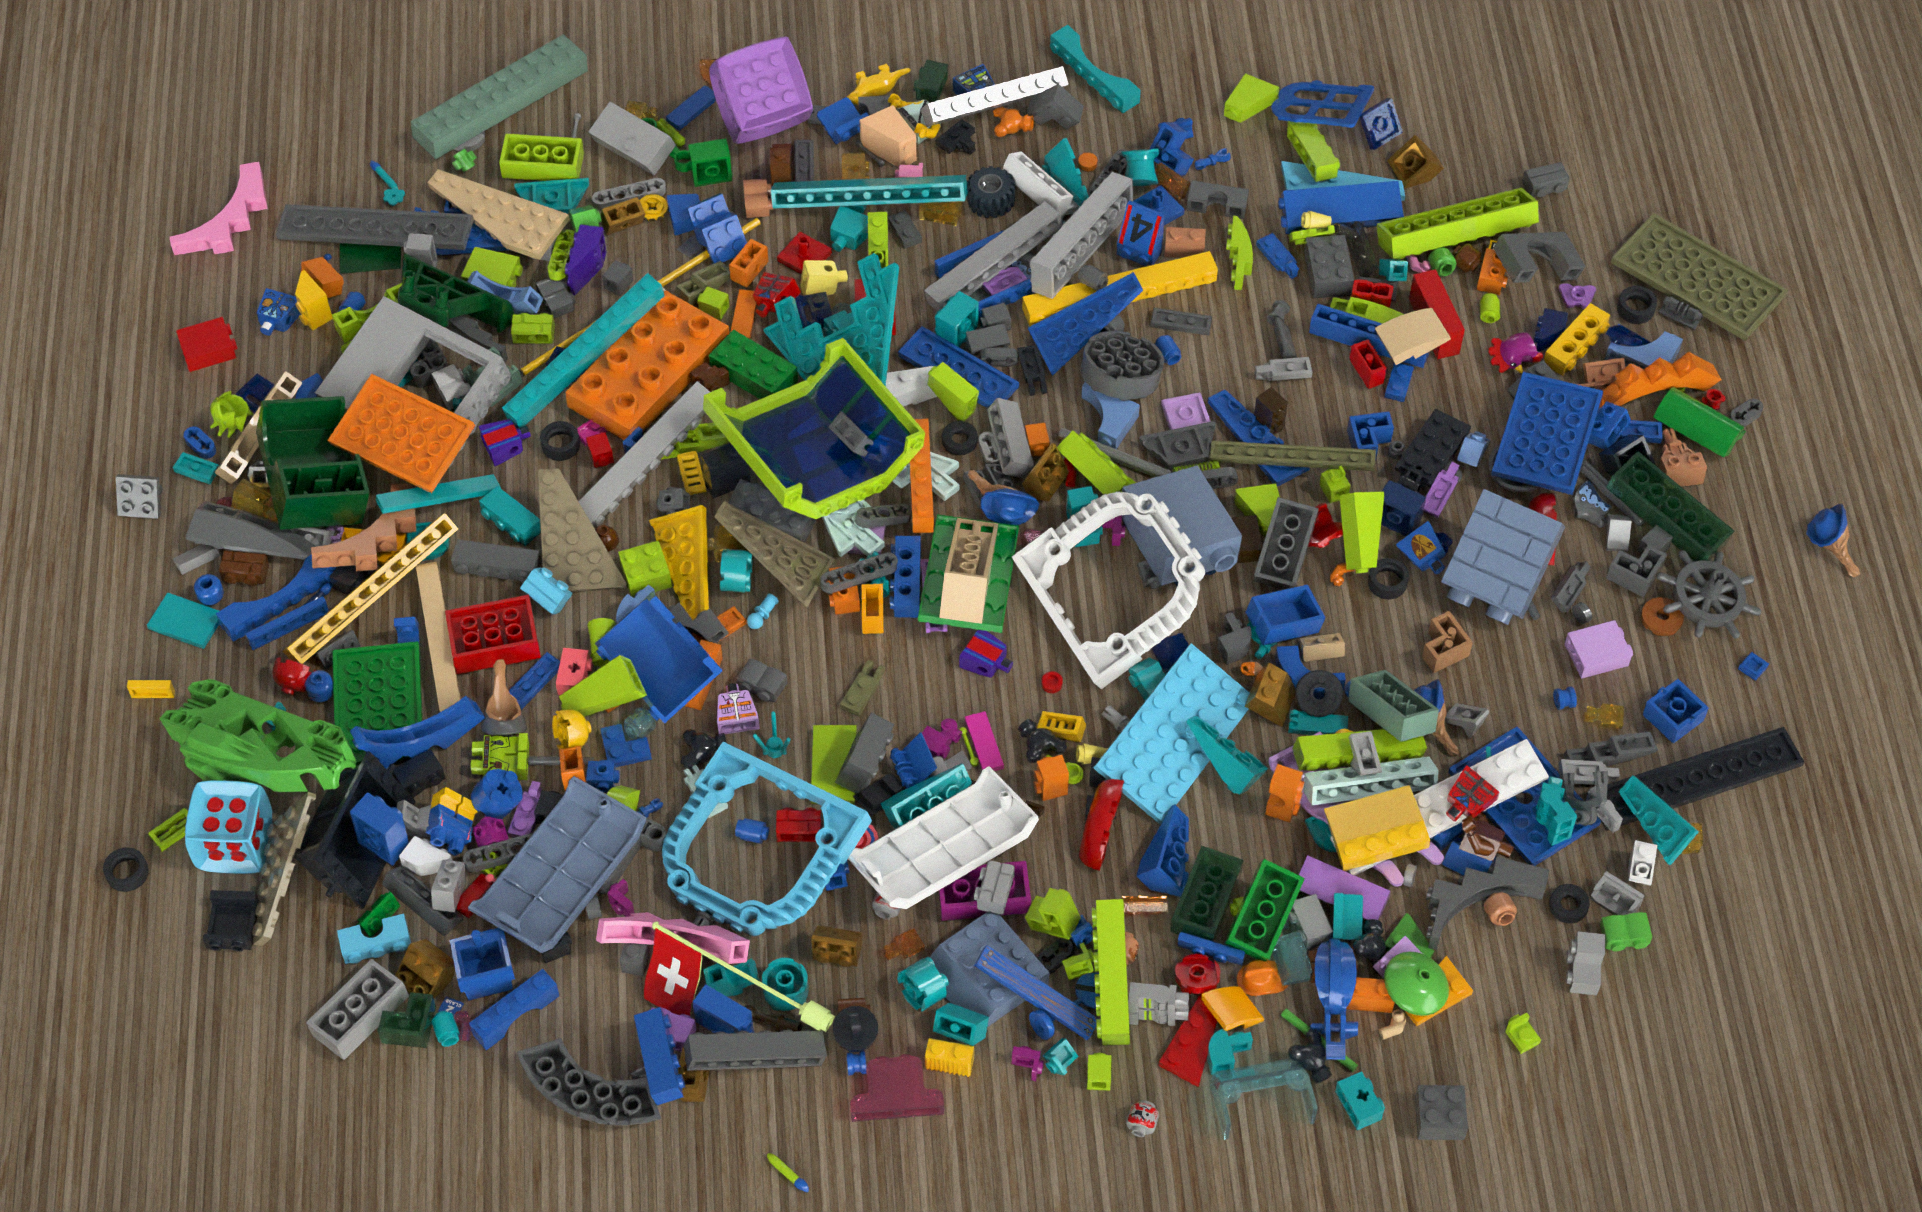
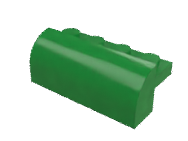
[1653,387,1746,458]

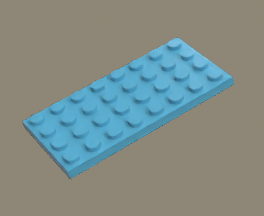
[1093,643,1250,824]

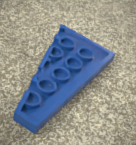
[1028,272,1143,376]

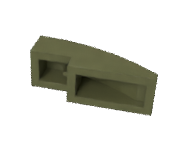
[674,261,730,306]

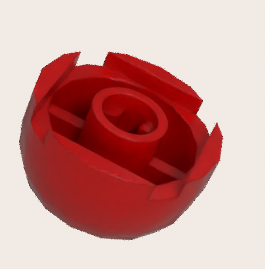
[272,657,317,695]

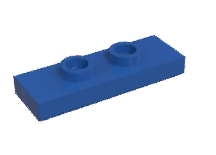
[1178,932,1245,966]

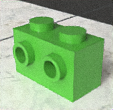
[568,205,602,232]

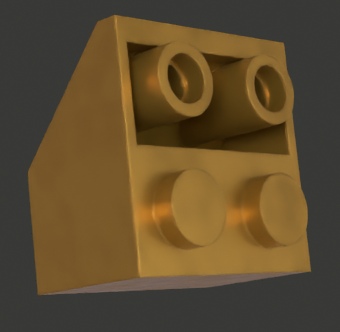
[1022,443,1069,502]
[811,925,863,967]
[395,939,455,1006]

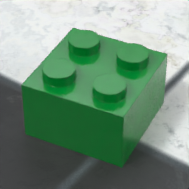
[688,138,732,187]

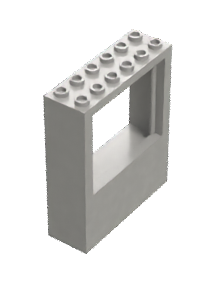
[315,296,511,467]

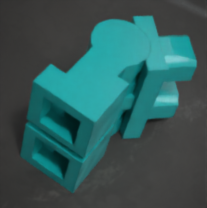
[1536,776,1577,846]

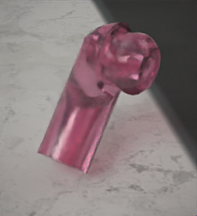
[454,1010,471,1042]

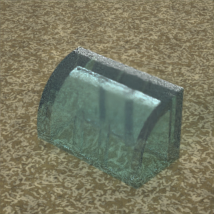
[1272,931,1312,986]

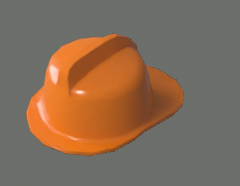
[1237,960,1291,996]

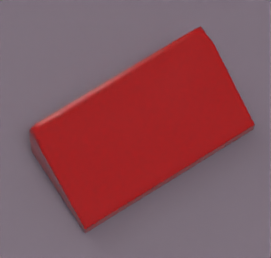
[456,874,494,919]

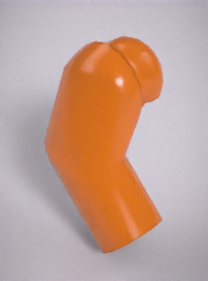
[1330,562,1354,586]

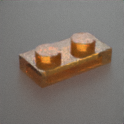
[1155,162,1190,201]
[1122,896,1168,915]

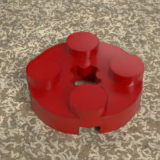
[1175,954,1221,994]

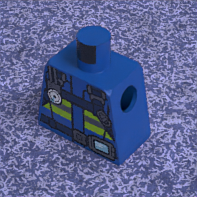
[953,64,995,95]

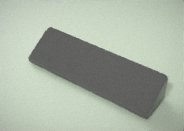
[383,865,464,936]

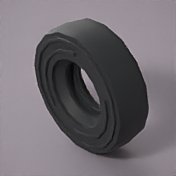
[942,421,978,455]
[1549,884,1590,923]

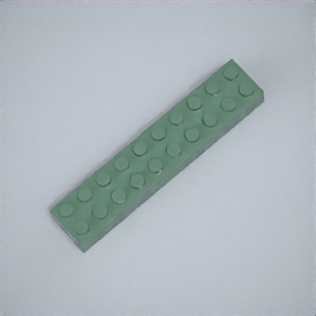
[411,34,588,159]

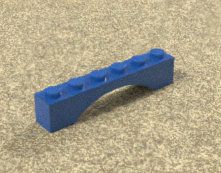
[216,554,336,642]

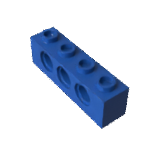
[890,536,921,618]

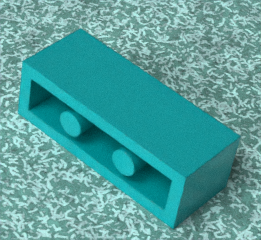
[479,486,541,546]

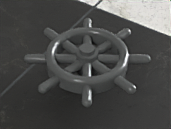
[1657,550,1762,639]

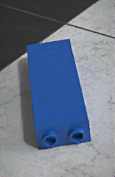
[1278,181,1404,234]

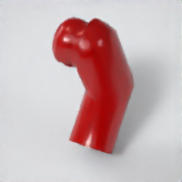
[1063,458,1077,488]

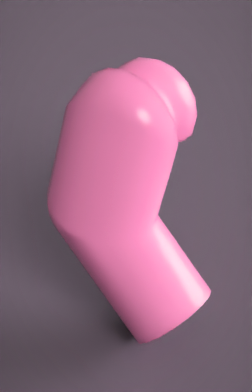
[1406,254,1431,273]

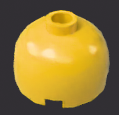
[552,709,591,749]

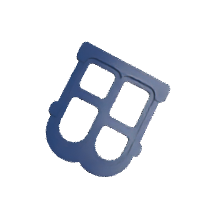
[1271,80,1374,128]

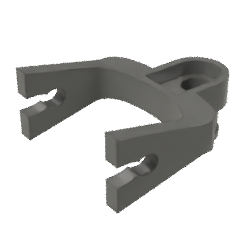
[1559,771,1608,826]

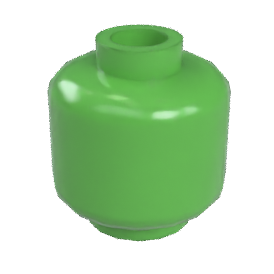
[1428,247,1457,277]

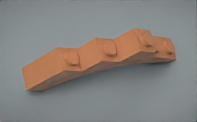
[311,483,416,571]

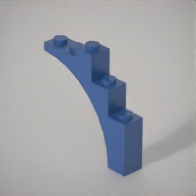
[350,696,485,769]

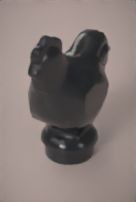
[1018,719,1067,763]
[681,729,727,768]
[1353,919,1386,974]
[1288,1029,1332,1084]

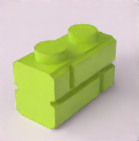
[511,313,555,344]

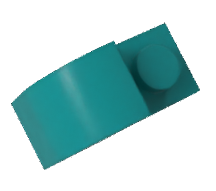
[703,959,760,997]
[1207,1029,1253,1075]

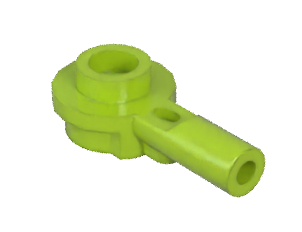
[1046,755,1084,784]

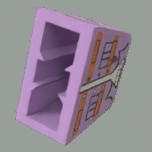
[717,683,760,734]

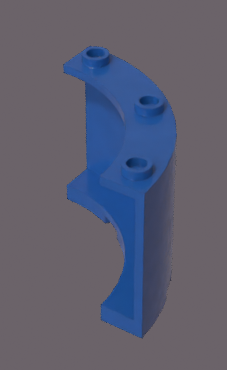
[595,592,723,723]

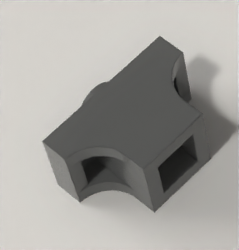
[858,95,897,115]

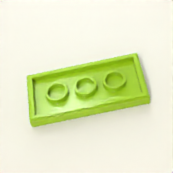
[811,725,857,804]

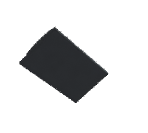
[853,773,905,816]

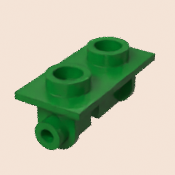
[356,891,401,938]

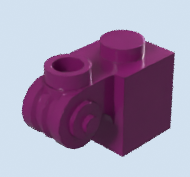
[922,718,962,759]

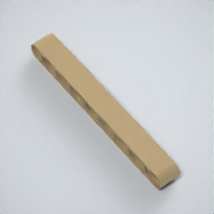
[416,561,461,712]

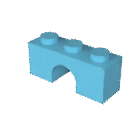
[337,914,411,964]

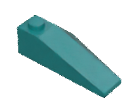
[1042,138,1089,208]
[1186,716,1269,795]
[880,763,972,829]

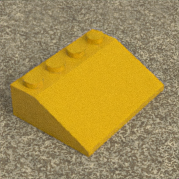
[1324,785,1430,871]

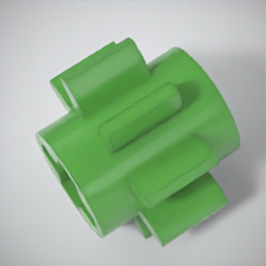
[452,148,477,172]

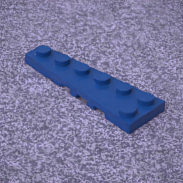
[1208,390,1310,487]

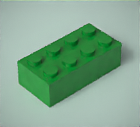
[709,329,798,399]
[1223,859,1305,961]

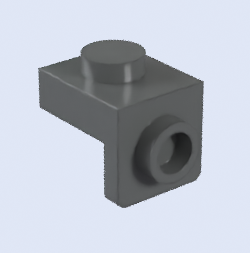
[1137,560,1163,589]

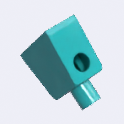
[830,206,868,252]

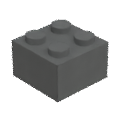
[1415,1085,1468,1140]

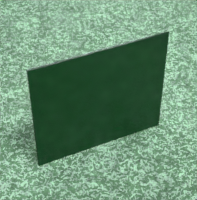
[340,243,401,274]

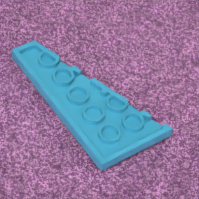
[1281,161,1405,201]

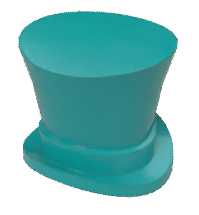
[1121,149,1159,186]

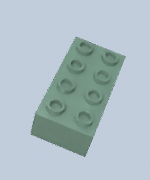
[1348,670,1439,741]

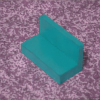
[1333,893,1363,940]

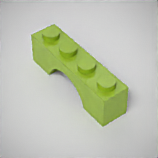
[332,283,402,343]

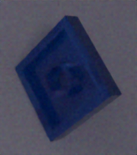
[1359,98,1403,150]

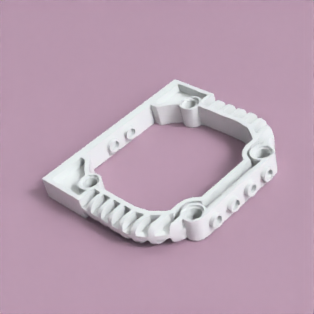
[1012,492,1205,689]

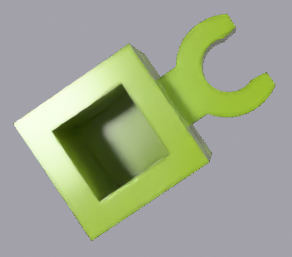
[1319,466,1351,503]

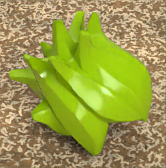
[210,390,254,438]

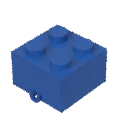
[1642,679,1709,744]

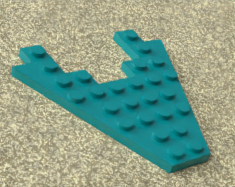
[763,253,899,425]

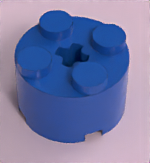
[471,769,523,819]

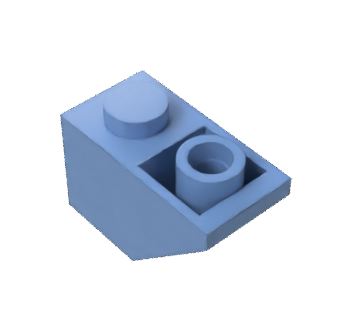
[1457,431,1490,467]

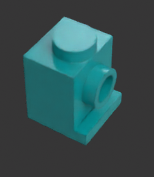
[1379,259,1408,281]

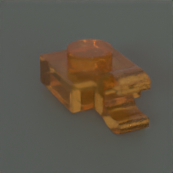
[883,928,925,960]

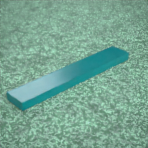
[375,474,501,514]

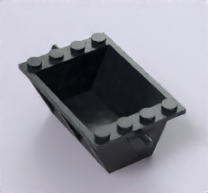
[294,751,416,909]

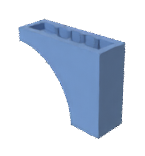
[1605,331,1683,369]
[1082,382,1139,449]

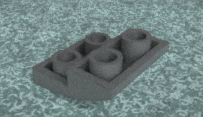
[962,463,1017,508]

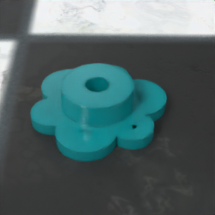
[383,187,405,206]

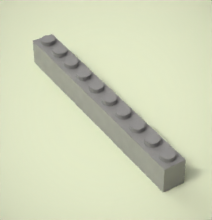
[578,381,710,527]

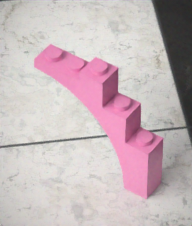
[170,162,268,255]
[596,912,750,964]

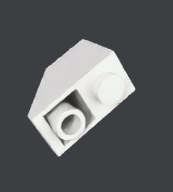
[399,836,452,877]
[1628,840,1657,885]

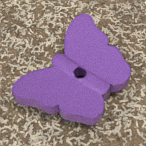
[1558,284,1596,309]

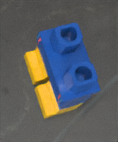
[426,787,478,856]

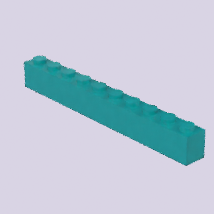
[771,175,968,209]
[502,273,665,428]

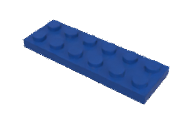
[898,326,1019,408]

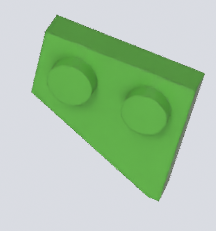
[1385,913,1434,958]

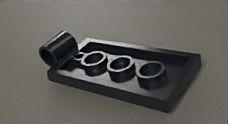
[1395,409,1471,492]

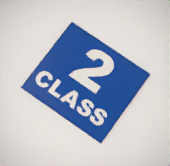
[438,996,464,1018]

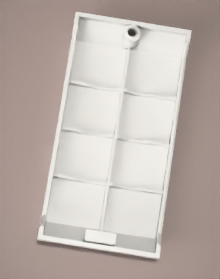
[848,766,1039,909]

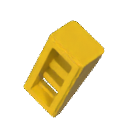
[677,451,707,495]
[1037,711,1086,742]

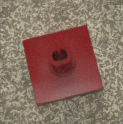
[777,232,832,274]

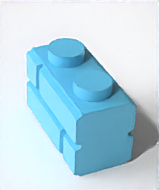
[520,567,572,614]

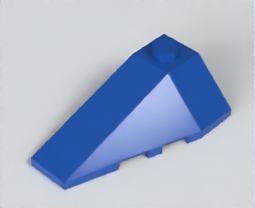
[1136,804,1189,897]

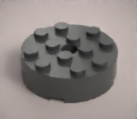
[1080,331,1164,401]

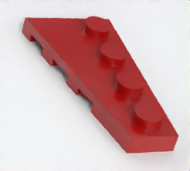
[1158,994,1218,1087]

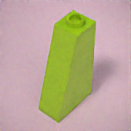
[1339,491,1384,574]
[559,655,647,717]

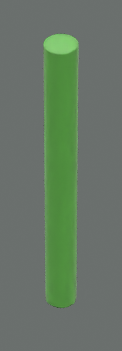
[1281,1008,1358,1072]

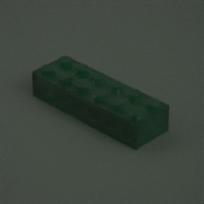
[1606,452,1735,562]

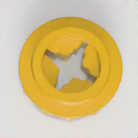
[639,194,668,221]

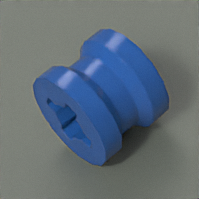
[1553,686,1577,710]
[846,1051,867,1075]

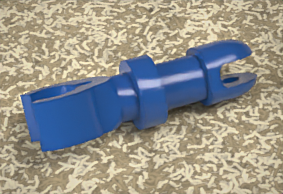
[1194,148,1231,170]
[637,798,663,818]

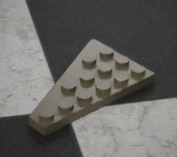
[538,468,627,592]
[715,501,835,607]

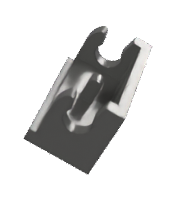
[965,324,1010,356]
[829,411,874,457]

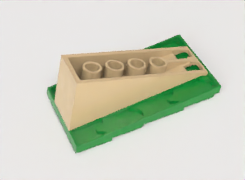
[918,514,1019,633]

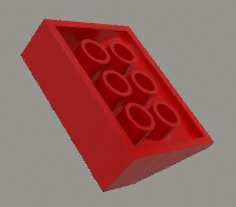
[445,595,541,674]

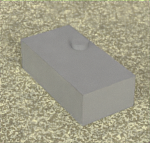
[588,102,676,176]
[306,959,409,1060]

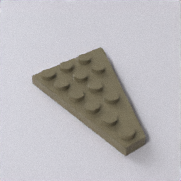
[252,792,316,947]

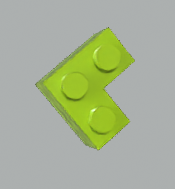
[1025,888,1081,940]

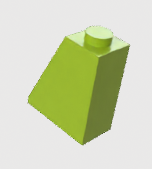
[1224,73,1279,123]
[927,362,979,421]
[1234,483,1280,538]

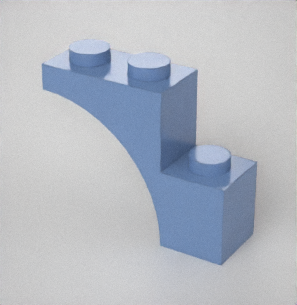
[467,271,544,315]

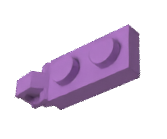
[1424,462,1460,518]
[507,781,542,838]

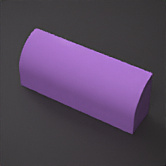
[1299,855,1390,920]

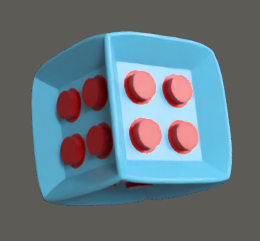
[185,780,273,874]

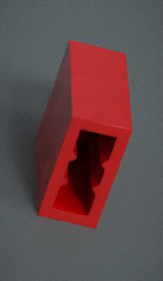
[176,316,238,372]

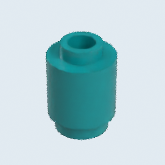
[431,1011,460,1047]

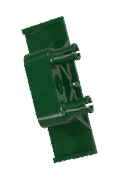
[398,254,514,333]

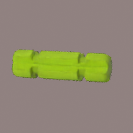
[656,118,686,147]

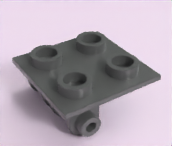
[1659,296,1703,330]

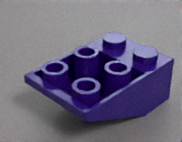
[565,224,607,295]

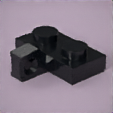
[935,119,976,155]

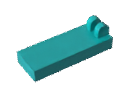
[1288,710,1348,735]

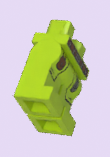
[471,733,529,780]

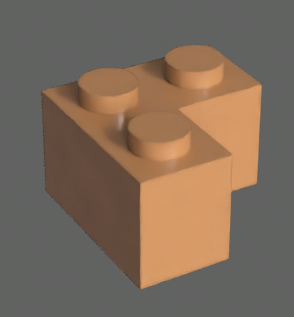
[1422,611,1473,673]

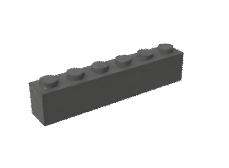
[683,1029,827,1071]

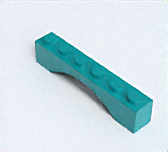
[1050,25,1141,113]

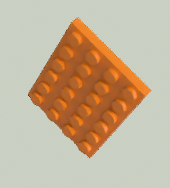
[328,374,475,493]

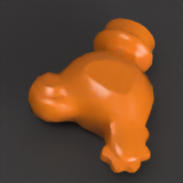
[993,106,1034,137]

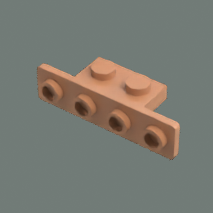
[1577,358,1625,390]

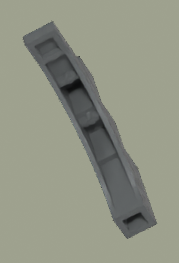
[1426,857,1549,950]

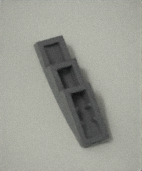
[447,316,508,362]
[1563,732,1658,766]

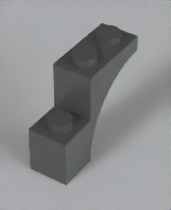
[668,603,729,643]

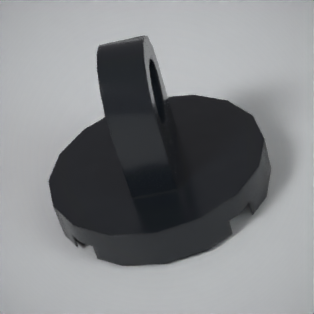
[833,1006,878,1052]

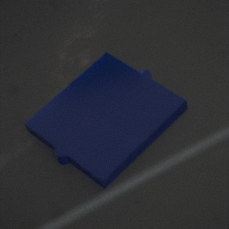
[1151,633,1189,675]

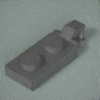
[1550,561,1591,613]

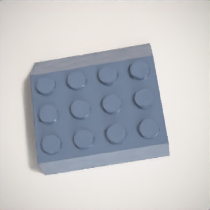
[930,911,1049,1027]

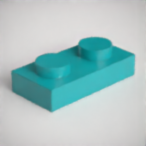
[172,452,219,484]

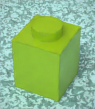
[697,286,730,321]
[1087,1053,1111,1091]

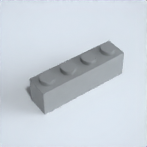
[987,398,1034,478]

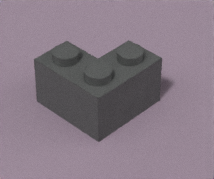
[1027,84,1084,130]
[1606,545,1667,597]

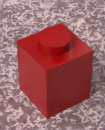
[586,432,614,468]

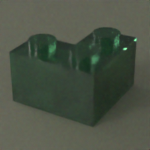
[378,992,436,1048]

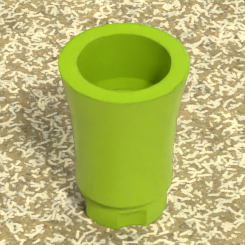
[587,618,617,667]

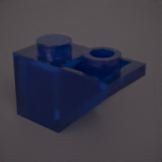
[1534,308,1568,352]

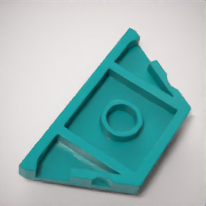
[514,178,589,214]

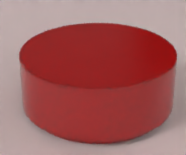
[1041,671,1063,693]

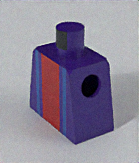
[478,419,531,467]
[959,630,1013,678]

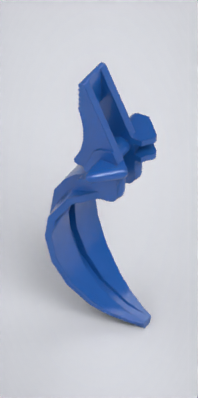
[1309,938,1358,1060]

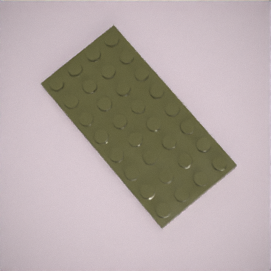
[1611,213,1788,341]

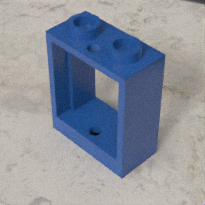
[692,984,754,1034]

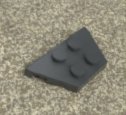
[1139,421,1216,469]

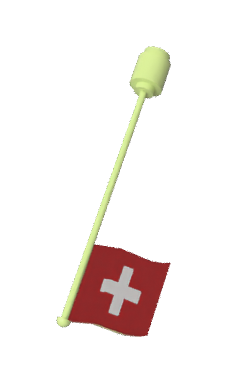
[644,921,835,1032]

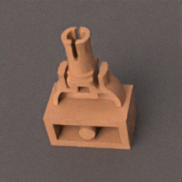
[1658,428,1707,489]

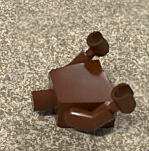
[1459,813,1514,861]

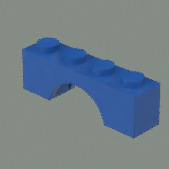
[469,969,559,1050]

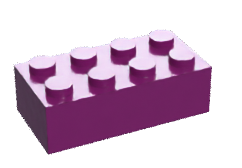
[938,861,1031,921]

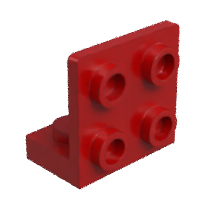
[1308,503,1343,548]

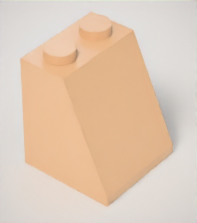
[860,105,917,167]

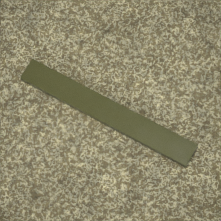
[1209,440,1376,471]

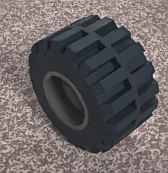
[967,166,1015,218]

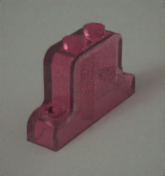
[850,1054,944,1122]

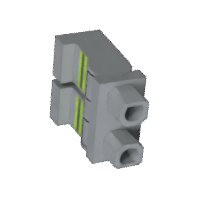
[1128,982,1189,1026]

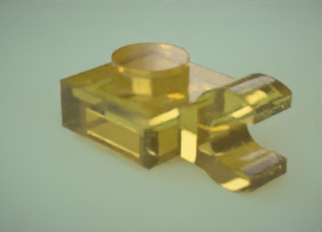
[625,100,659,122]
[1584,703,1624,729]

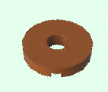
[1641,597,1684,636]

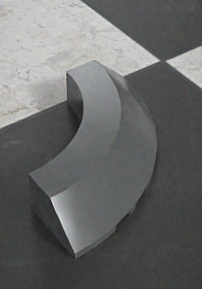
[517,1038,661,1125]

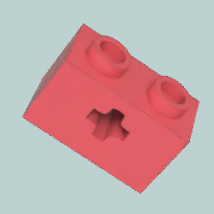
[556,648,593,695]

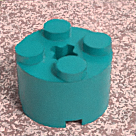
[720,549,753,593]
[897,956,949,1012]
[762,958,809,1011]

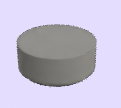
[1403,864,1417,887]

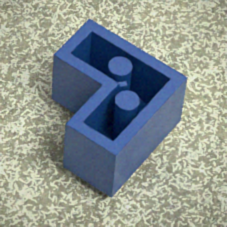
[1150,122,1194,176]
[1347,412,1394,461]

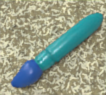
[370,160,398,189]

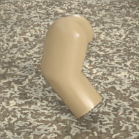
[1379,1009,1406,1040]

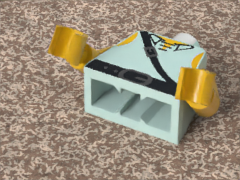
[887,93,941,144]

